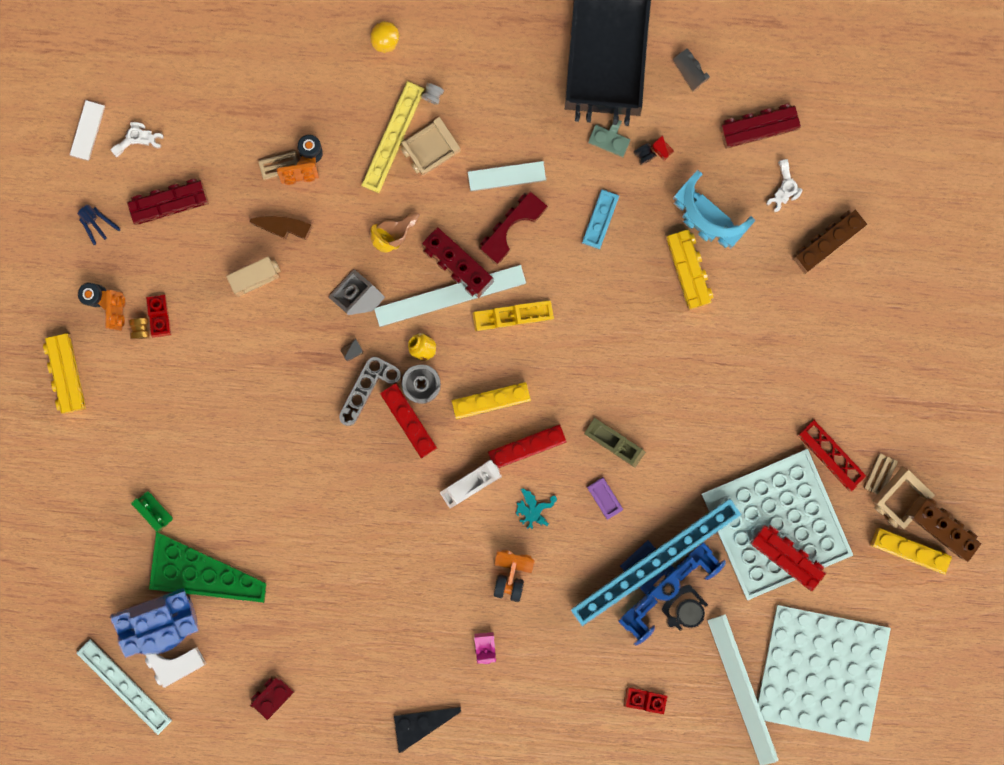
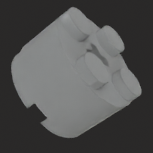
[402,365,441,404]

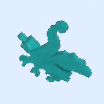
[516,489,557,529]

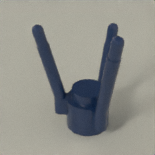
[77,204,121,245]

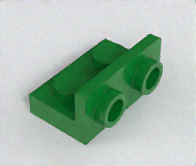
[131,491,173,532]

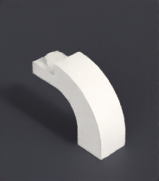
[440,460,501,508]

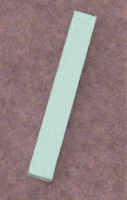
[374,265,526,327]
[707,614,779,765]

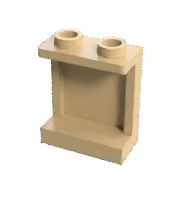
[400,117,461,176]

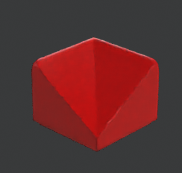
[652,135,674,160]

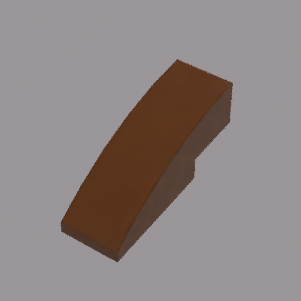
[250,216,313,241]

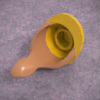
[370,212,420,253]

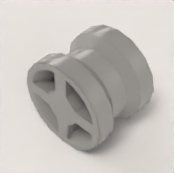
[421,83,444,105]

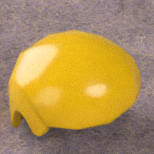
[370,21,400,53]

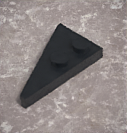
[394,706,461,753]

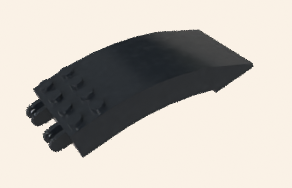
[564,0,651,126]

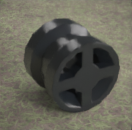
[633,143,657,165]

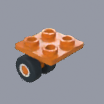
[277,135,323,185]
[78,283,125,331]
[493,550,535,602]

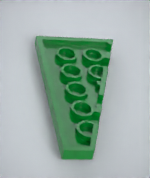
[149,532,267,603]

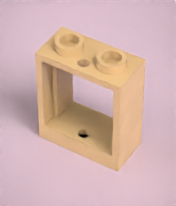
[226,257,281,297]
[872,467,935,529]

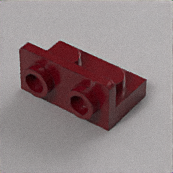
[250,676,294,720]

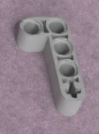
[339,357,401,426]

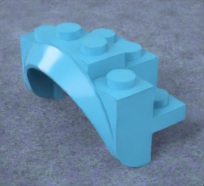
[673,170,756,249]

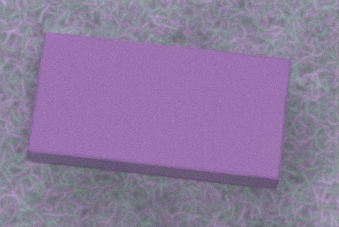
[587,478,623,520]

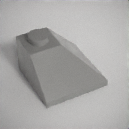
[329,269,385,315]

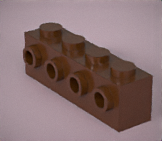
[793,209,867,274]
[906,496,982,562]

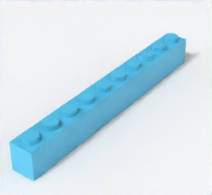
[571,498,741,626]

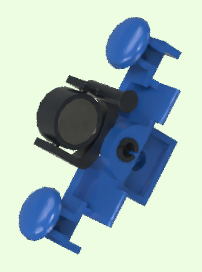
[618,540,726,646]

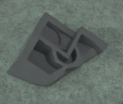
[673,48,710,92]

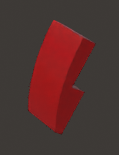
[146,295,171,338]
[623,687,668,715]

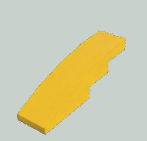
[472,300,554,332]

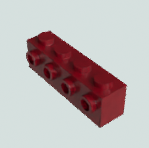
[422,227,494,298]

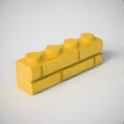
[666,229,714,310]
[43,333,86,414]
[451,382,531,420]
[870,528,952,574]

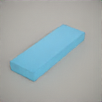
[582,189,619,250]

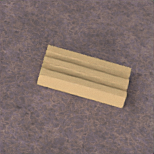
[258,151,298,180]
[864,453,898,494]

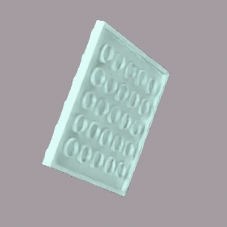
[702,449,853,600]
[758,605,891,742]

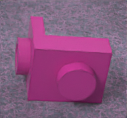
[474,632,496,664]

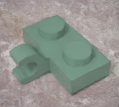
[588,120,630,158]

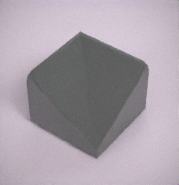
[341,339,363,361]

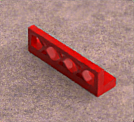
[797,420,866,492]

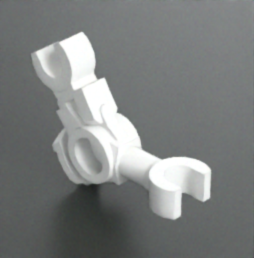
[111,122,164,157]
[766,159,802,212]

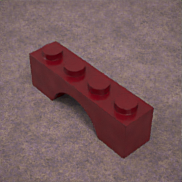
[480,191,548,266]

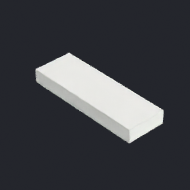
[70,100,105,161]

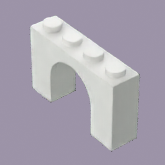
[131,613,207,688]

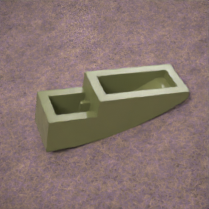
[584,418,646,468]

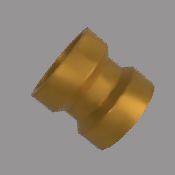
[129,318,150,339]

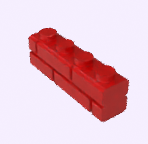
[380,383,438,459]
[488,425,567,469]
[749,525,826,591]

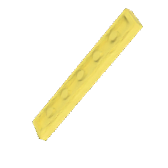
[361,81,425,194]

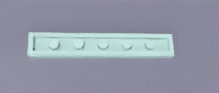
[76,639,172,735]

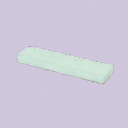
[468,161,546,191]

